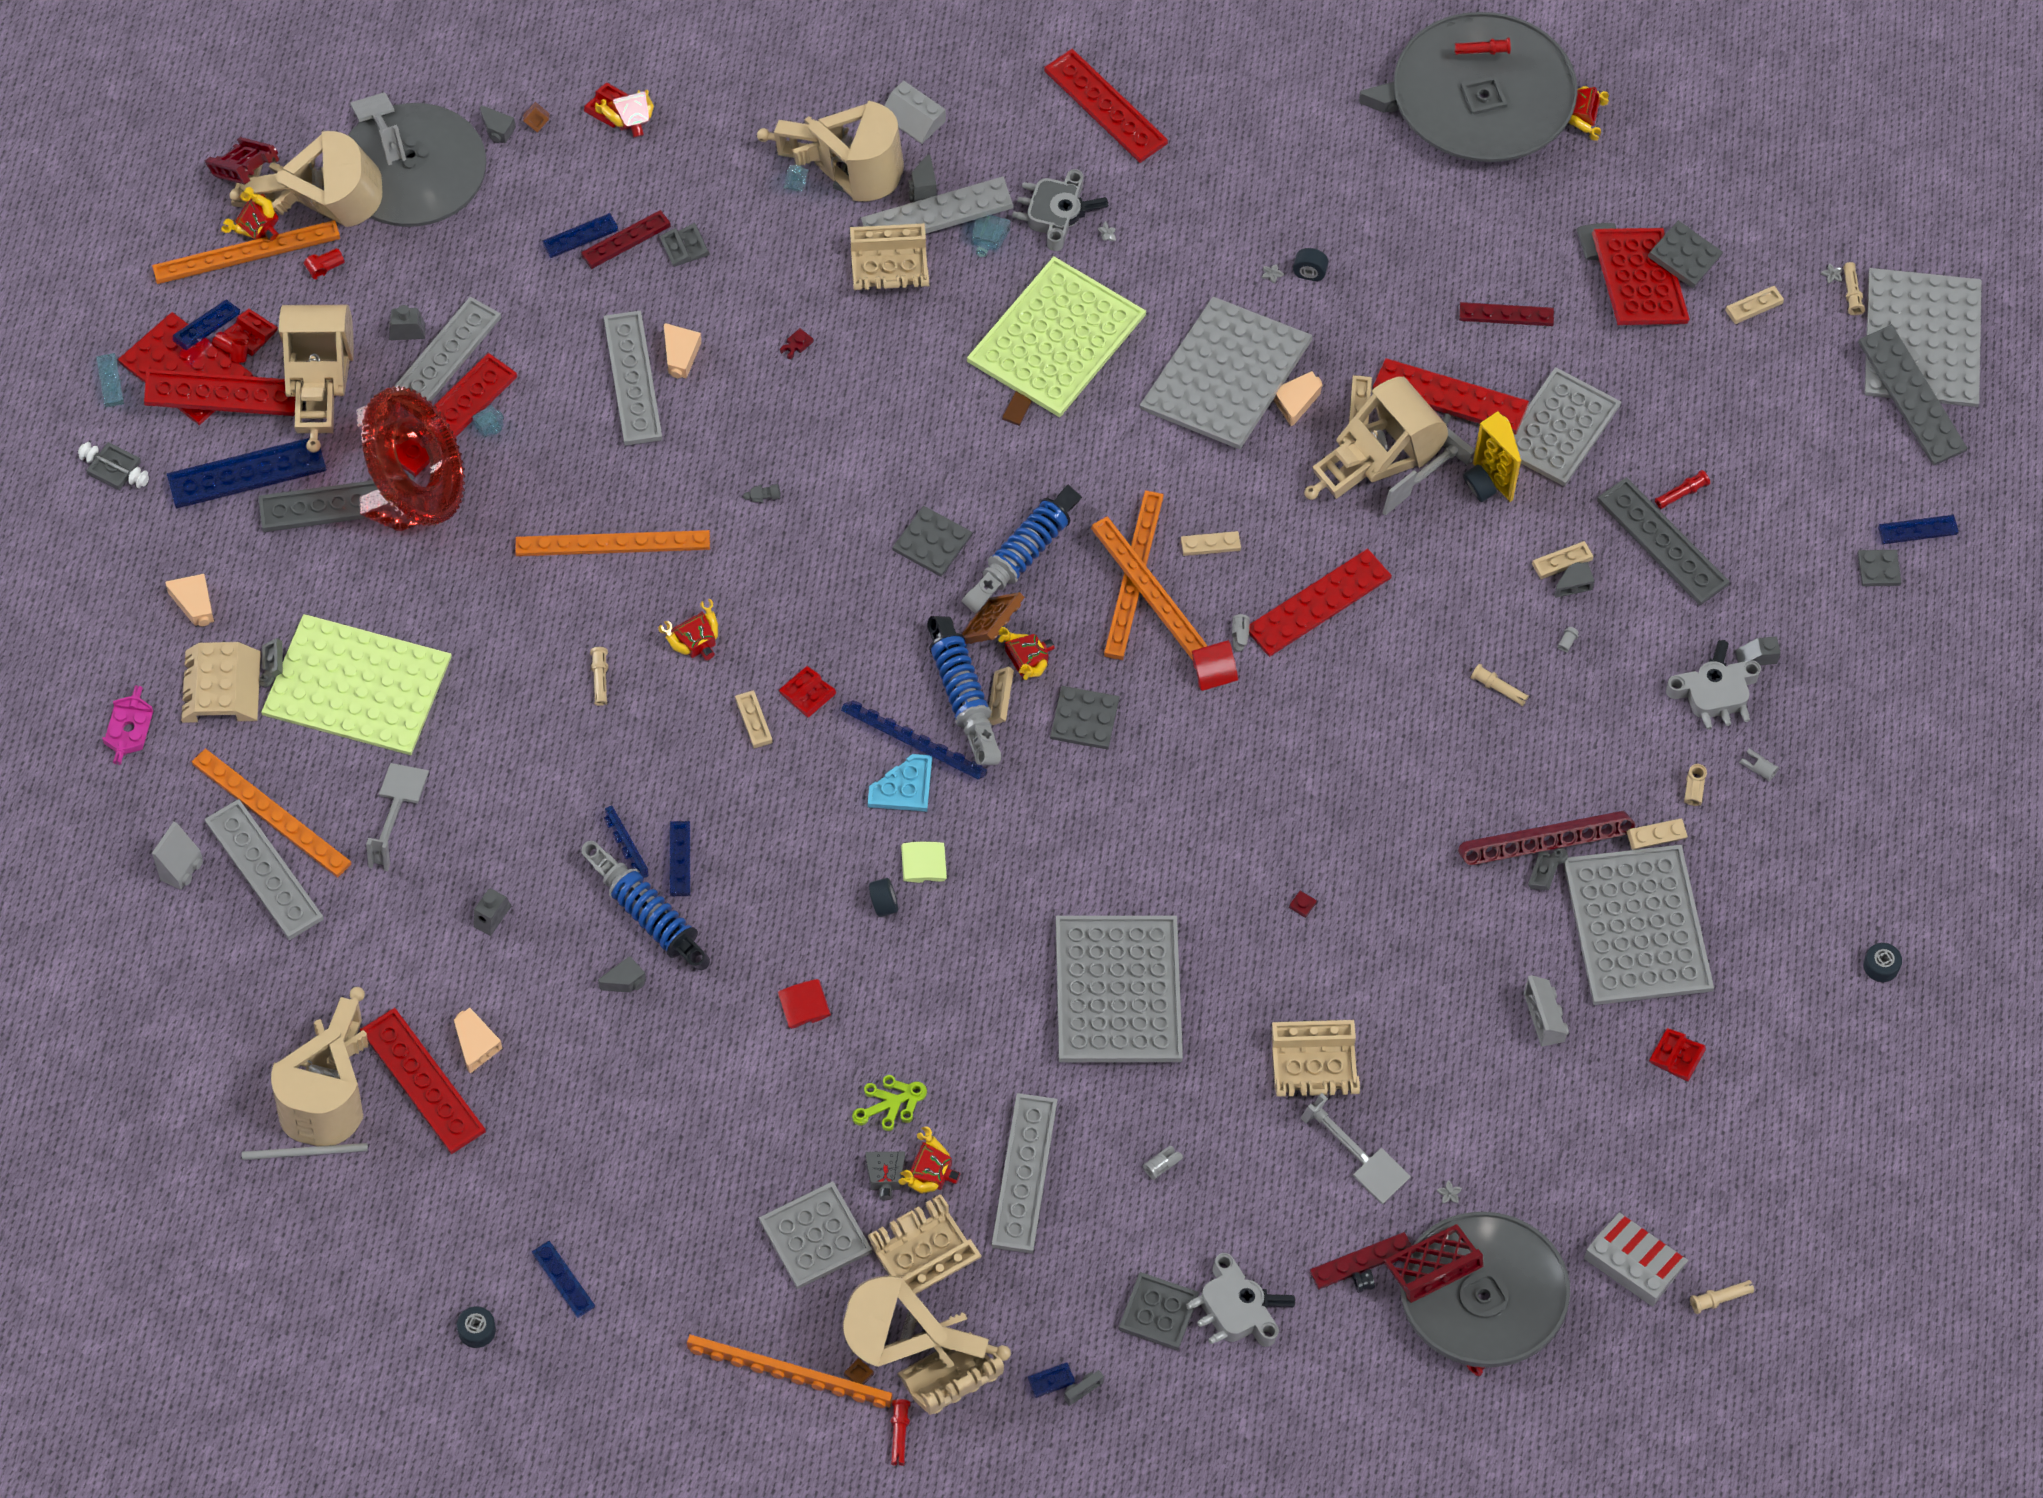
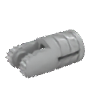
[1232,614,1250,652]
[1739,748,1779,782]
[1143,1145,1183,1180]

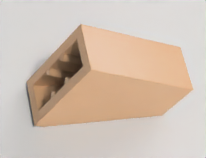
[664,323,702,378]
[1273,371,1322,426]
[166,574,214,626]
[454,1008,502,1073]

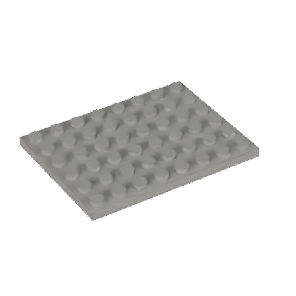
[1865,268,1981,407]
[1140,297,1313,449]
[1563,845,1714,1005]
[1055,916,1183,1062]

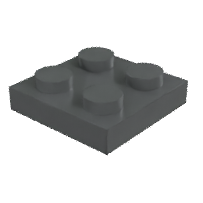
[1857,550,1902,586]

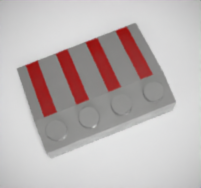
[1584,1212,1689,1307]

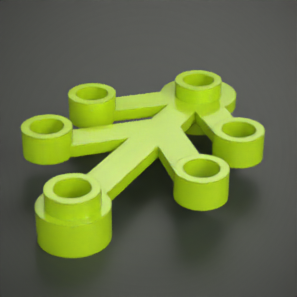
[852,1075,927,1131]

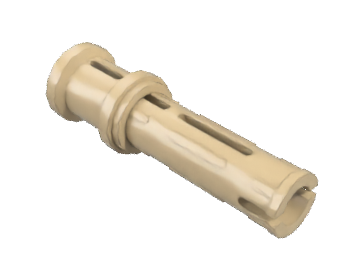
[1843,262,1865,315]
[590,647,608,706]
[1471,664,1529,706]
[1690,1280,1754,1314]

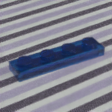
[542,213,618,258]
[172,299,240,350]
[1878,515,1959,544]
[604,805,649,879]
[670,821,691,897]
[532,1240,595,1318]

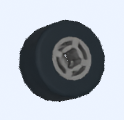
[1293,248,1329,282]
[1463,464,1497,502]
[869,878,898,917]
[1863,942,1902,982]
[457,1306,496,1348]

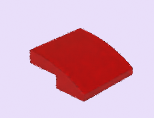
[584,82,629,128]
[223,309,278,356]
[1192,640,1238,691]
[779,666,836,718]
[778,979,831,1029]
[1649,1028,1706,1081]

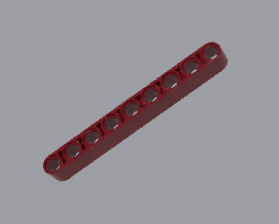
[1458,811,1635,865]

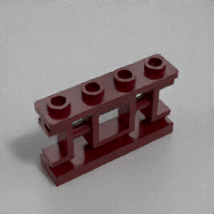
[205,137,280,185]

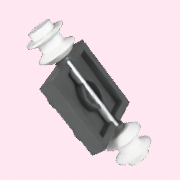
[78,442,149,491]

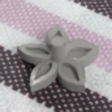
[1098,221,1116,241]
[1820,263,1843,284]
[1262,264,1284,284]
[1437,1180,1462,1204]

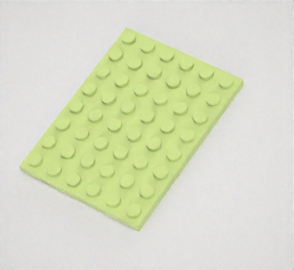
[967,256,1146,417]
[261,614,452,755]

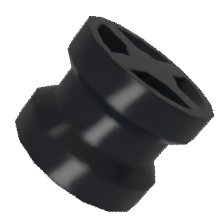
[1353,1269,1375,1293]

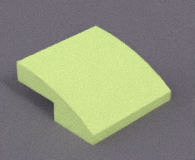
[901,842,947,883]

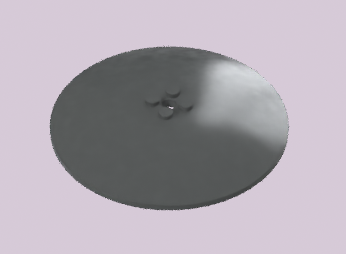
[1394,12,1577,162]

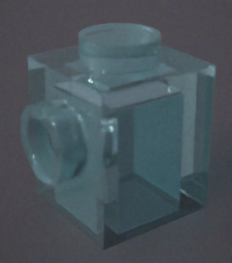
[783,165,808,192]
[472,405,504,439]

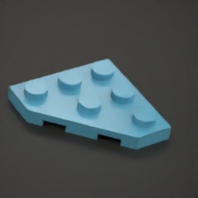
[868,754,932,812]

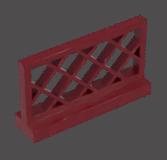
[1384,1224,1484,1303]

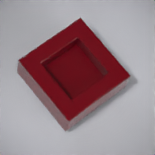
[1289,891,1317,918]

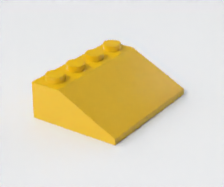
[1473,411,1521,502]

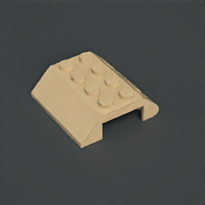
[850,223,929,290]
[181,642,261,723]
[1272,1020,1360,1097]
[868,1194,981,1295]
[898,1332,1004,1415]

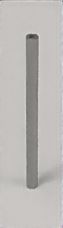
[242,1143,368,1160]

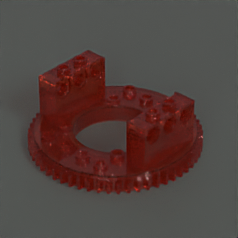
[357,386,465,531]

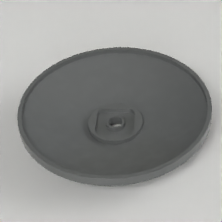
[348,103,486,227]
[1400,1212,1570,1368]

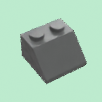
[908,155,937,202]

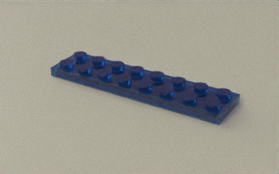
[166,438,327,509]

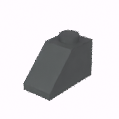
[1359,82,1399,113]
[480,105,516,144]
[1554,562,1595,598]
[1735,636,1781,665]
[598,956,646,993]

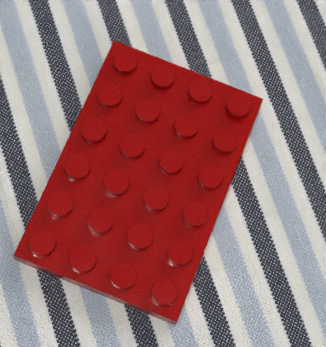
[1592,228,1690,325]
[118,312,253,425]

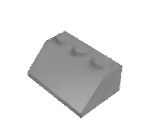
[884,81,946,144]
[1524,975,1569,1047]

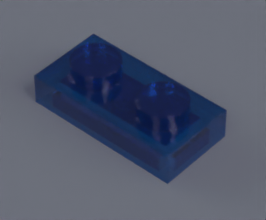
[1028,1362,1075,1398]

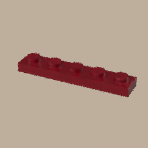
[581,210,671,269]
[1459,302,1554,326]
[1310,1232,1412,1290]

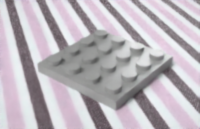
[759,1182,872,1290]

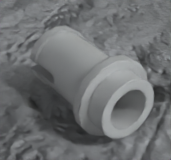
[1557,627,1579,653]

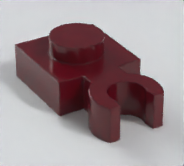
[780,328,814,359]

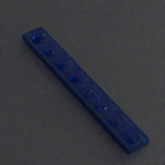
[841,700,987,780]

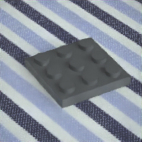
[1648,220,1723,289]
[892,506,972,577]
[1050,686,1120,750]
[1119,1272,1199,1351]

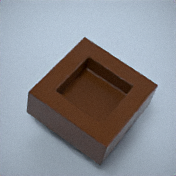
[844,1358,874,1385]

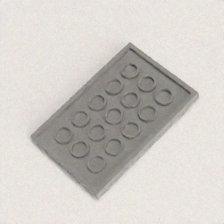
[1514,367,1621,487]

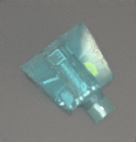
[972,215,1011,257]

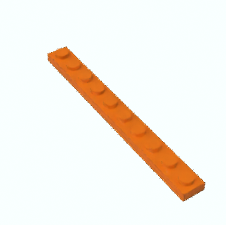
[152,220,340,284]
[1104,490,1164,660]
[1091,516,1208,660]
[516,530,710,556]
[192,748,351,878]
[687,1334,893,1408]

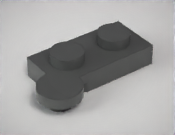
[259,638,283,688]
[1528,848,1568,891]

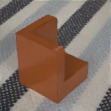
[523,102,549,133]

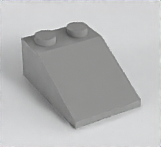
[152,821,203,890]

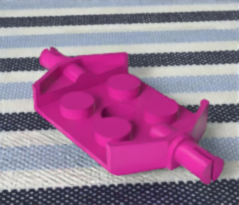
[102,685,153,765]

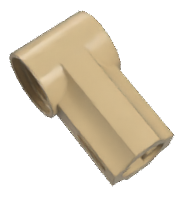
[1684,764,1707,806]

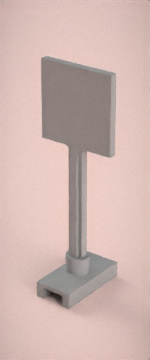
[350,92,406,165]
[1382,428,1475,516]
[366,763,429,871]
[1300,1093,1411,1204]

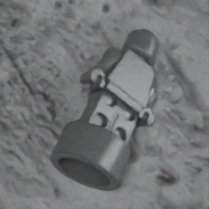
[743,484,781,503]

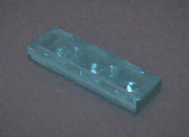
[96,353,124,407]

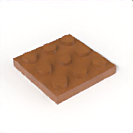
[961,592,1025,644]

